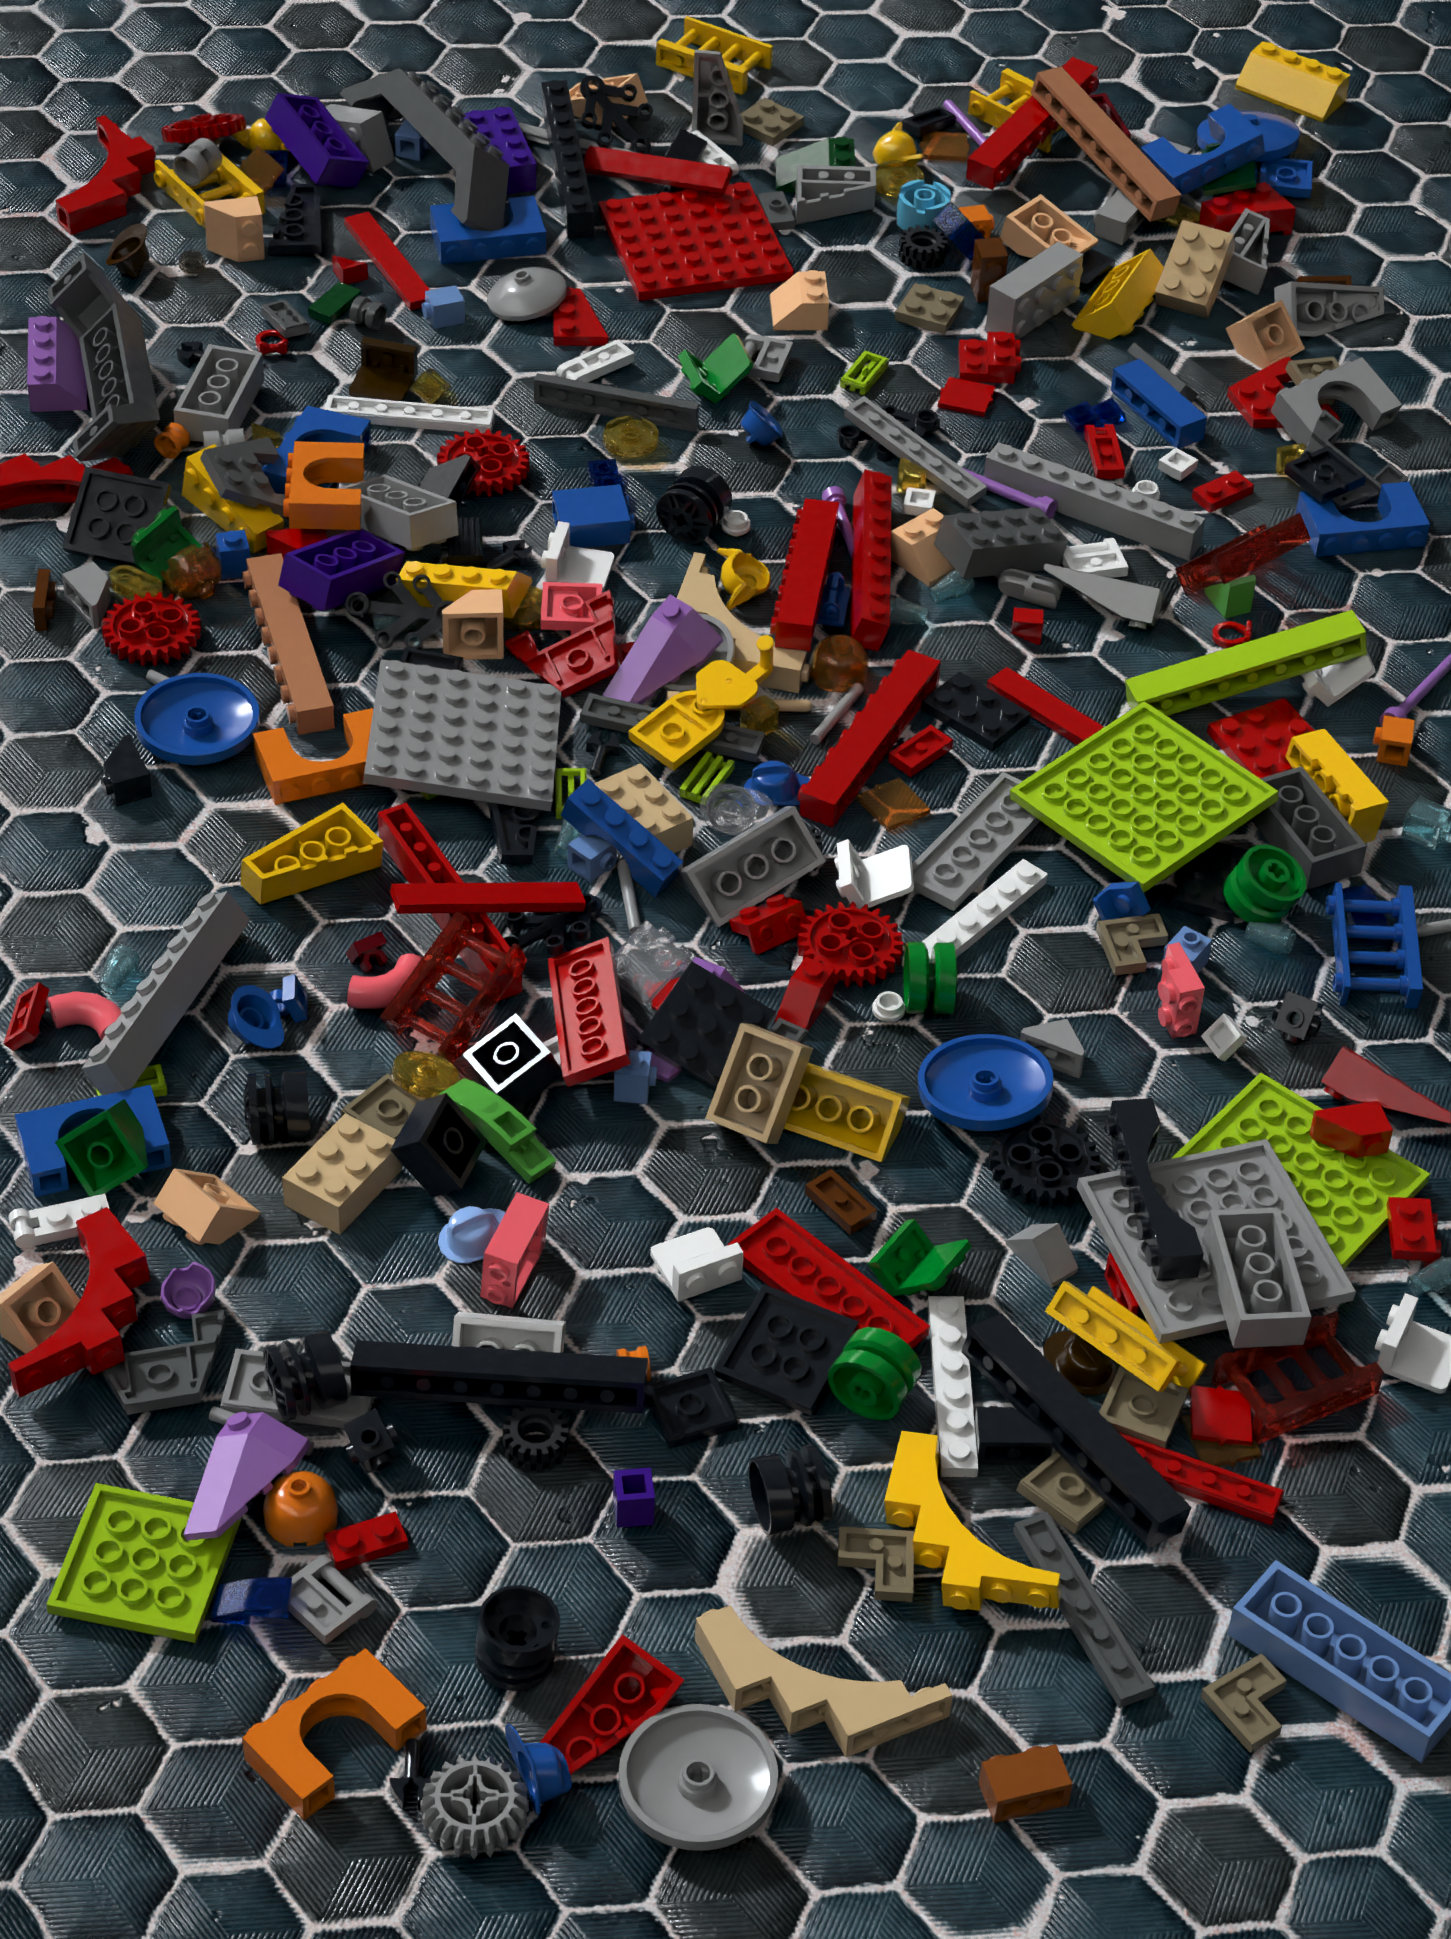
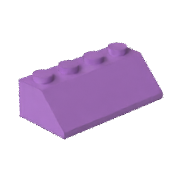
[27,316,87,412]

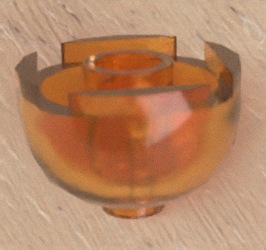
[161,543,222,600]
[809,635,869,693]

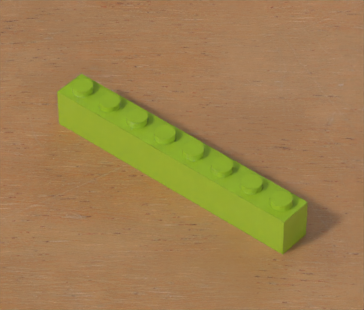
[1125,610,1367,716]

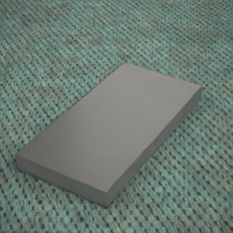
[220,1349,373,1428]

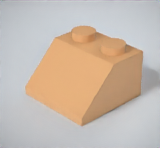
[204,196,265,262]
[770,270,829,330]
[1225,300,1305,369]
[891,508,957,587]
[442,589,504,660]
[153,1168,261,1245]
[0,1262,80,1354]

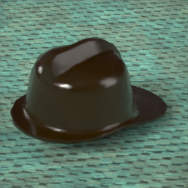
[106,223,150,279]
[1043,1330,1117,1396]

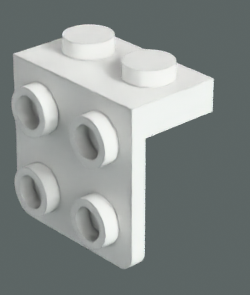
[541,521,614,592]
[1301,651,1375,707]
[834,839,914,909]
[650,1227,744,1302]
[1375,1293,1451,1394]

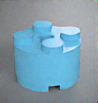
[896,180,951,232]

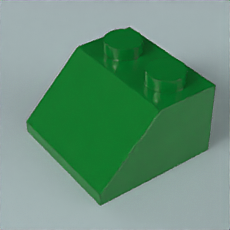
[55,1099,148,1197]

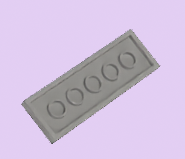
[912,772,1040,911]

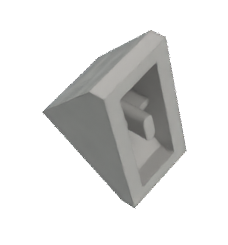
[1020,1019,1085,1078]
[1006,1223,1078,1288]

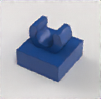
[270,974,308,1023]

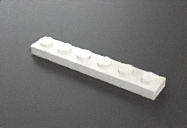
[902,859,1048,967]
[927,1296,978,1477]

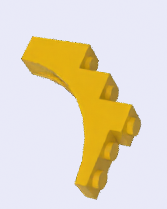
[884,1431,1061,1611]

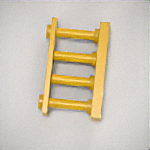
[656,16,773,95]
[968,68,1062,153]
[154,153,265,228]
[1045,1281,1207,1395]

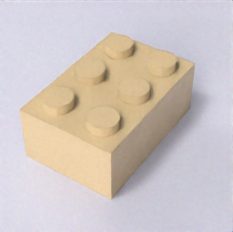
[1155,220,1235,319]
[594,763,693,853]
[705,1023,813,1144]
[282,1113,402,1235]

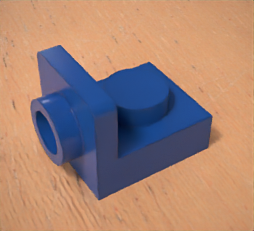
[1093,882,1151,921]

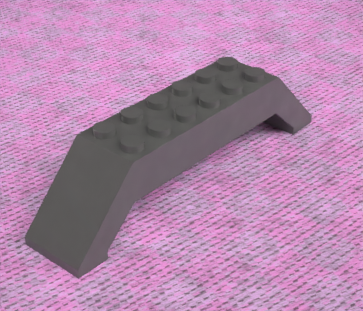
[340,68,509,231]
[48,253,160,461]

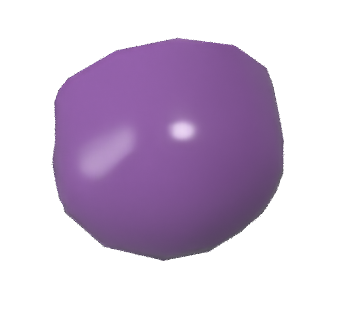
[161,1262,216,1319]

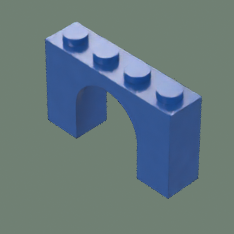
[1141,103,1265,196]
[430,196,546,264]
[262,405,371,494]
[1296,482,1430,557]
[15,1085,172,1197]

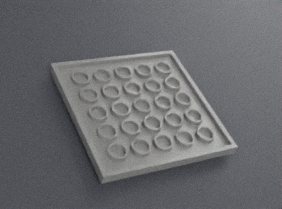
[363,659,561,811]
[1076,1139,1356,1344]

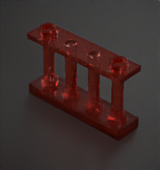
[1175,513,1311,595]
[380,911,527,1066]
[1211,1311,1384,1444]

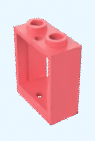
[480,1192,549,1309]

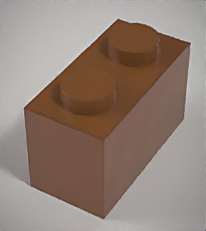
[978,1744,1072,1823]

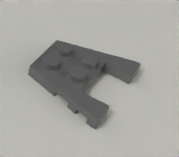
[1304,409,1409,512]
[200,437,285,516]
[101,1310,226,1415]

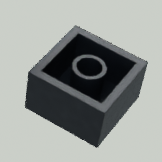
[462,1014,563,1110]
[390,1093,488,1197]

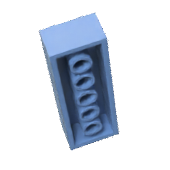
[1227,1560,1451,1763]

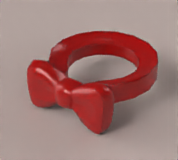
[255,329,289,355]
[1212,620,1252,648]

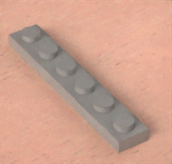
[844,396,987,507]

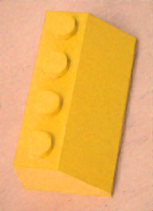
[1235,41,1351,122]
[1071,249,1164,339]
[396,561,532,618]
[784,1063,911,1162]

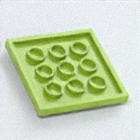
[46,1483,241,1643]

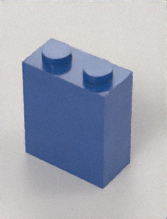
[552,484,635,548]

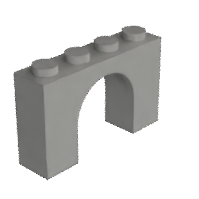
[1270,357,1402,451]

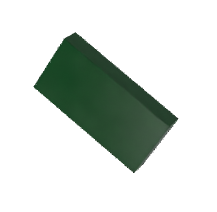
[308,281,362,325]

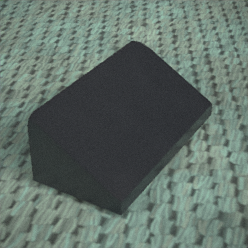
[664,129,708,162]

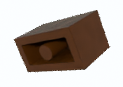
[970,237,1008,303]

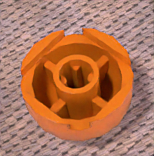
[263,1470,339,1547]

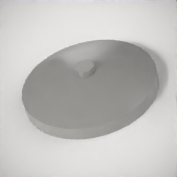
[619,1704,778,1851]

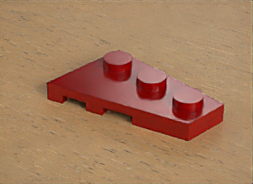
[553,287,608,346]

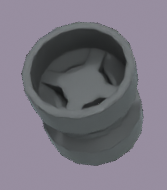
[349,296,387,331]

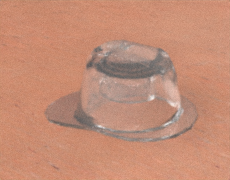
[700,783,775,836]

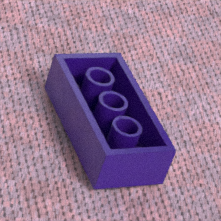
[264,93,369,187]
[464,107,536,194]
[278,528,405,611]

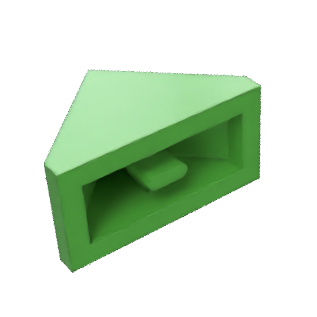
[1204,574,1256,619]

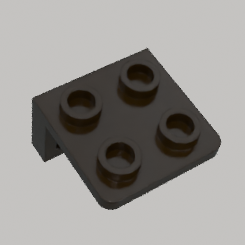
[349,337,418,401]

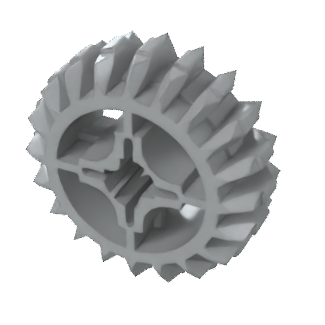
[420,1752,529,1859]

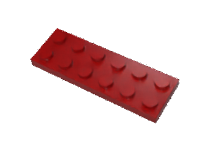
[548,937,631,1087]
[727,1207,930,1348]

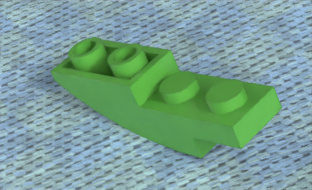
[439,1078,557,1184]

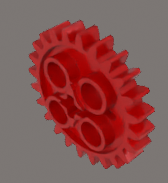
[161,113,246,144]
[437,429,529,497]
[102,592,201,666]
[797,902,903,987]

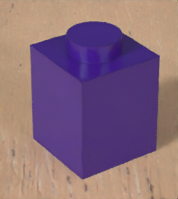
[613,1468,655,1528]

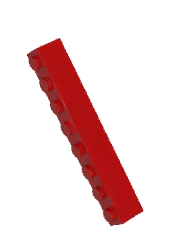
[966,57,1099,190]
[850,469,892,651]
[770,498,839,651]
[797,649,941,828]
[378,802,522,1003]

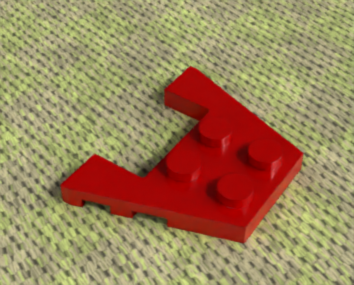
[1227,356,1340,428]
[504,590,618,698]

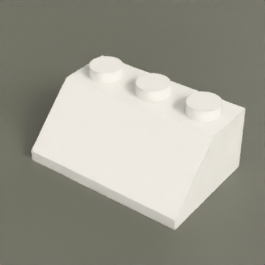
[452,1312,566,1353]

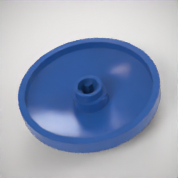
[1197,111,1300,162]
[134,673,260,765]
[918,1034,1053,1131]

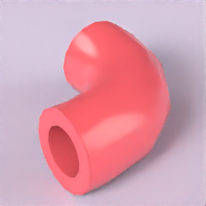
[347,954,429,1009]
[47,991,121,1040]

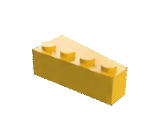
[1285,728,1389,843]

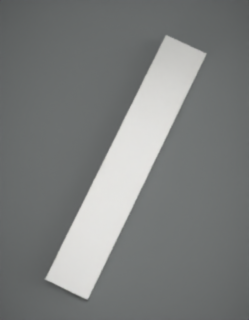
[325,395,495,434]

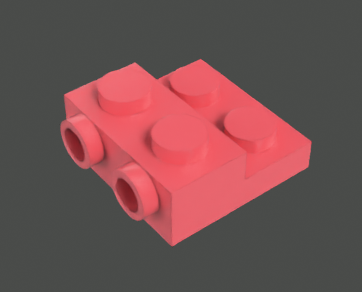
[541,582,602,635]
[1158,942,1205,1039]

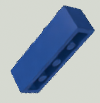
[1111,359,1207,449]

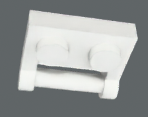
[1061,538,1128,578]

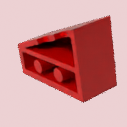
[1198,182,1296,235]

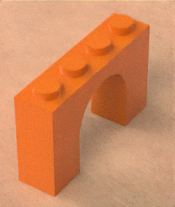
[283,441,365,530]
[253,708,373,805]
[242,1648,427,1820]

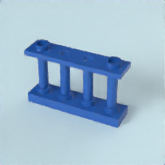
[1326,883,1423,1009]

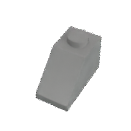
[62,561,112,629]

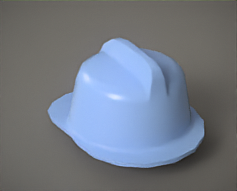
[438,1206,506,1264]

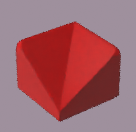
[332,255,368,285]
[1011,607,1043,645]

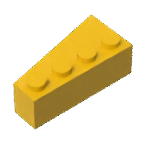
[182,444,284,553]
[240,803,383,905]

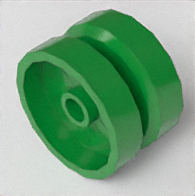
[1223,845,1306,927]
[903,942,957,1014]
[828,1327,922,1421]

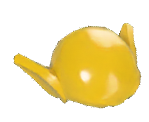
[232,118,289,157]
[872,121,923,170]
[717,548,771,610]

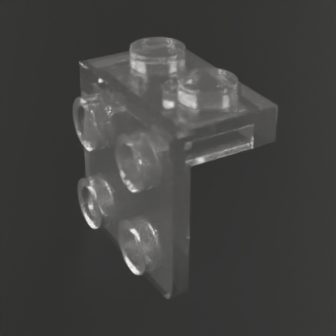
[614,920,696,1005]

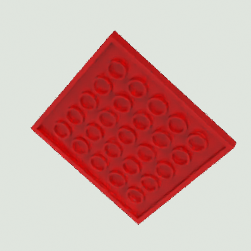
[598,182,794,301]

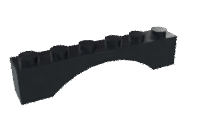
[1104,1098,1204,1281]

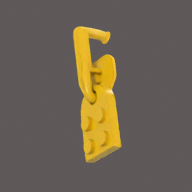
[628,635,774,771]

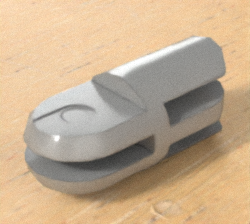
[998,569,1064,610]

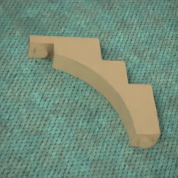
[677,552,811,693]
[695,1605,953,1757]

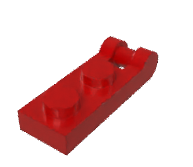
[1084,424,1125,480]

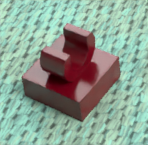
[345,931,387,973]

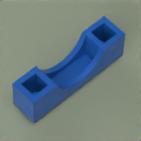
[561,779,683,898]

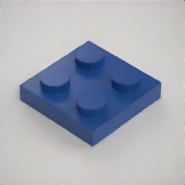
[1259,158,1313,199]

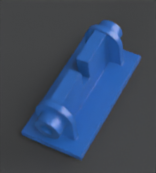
[816,572,851,627]

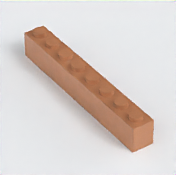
[1031,66,1182,222]
[242,553,335,735]

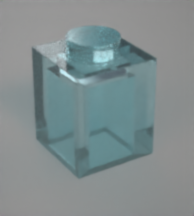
[1401,796,1451,851]

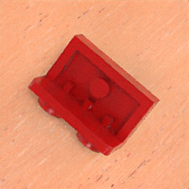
[729,894,806,954]
[1386,1197,1441,1273]

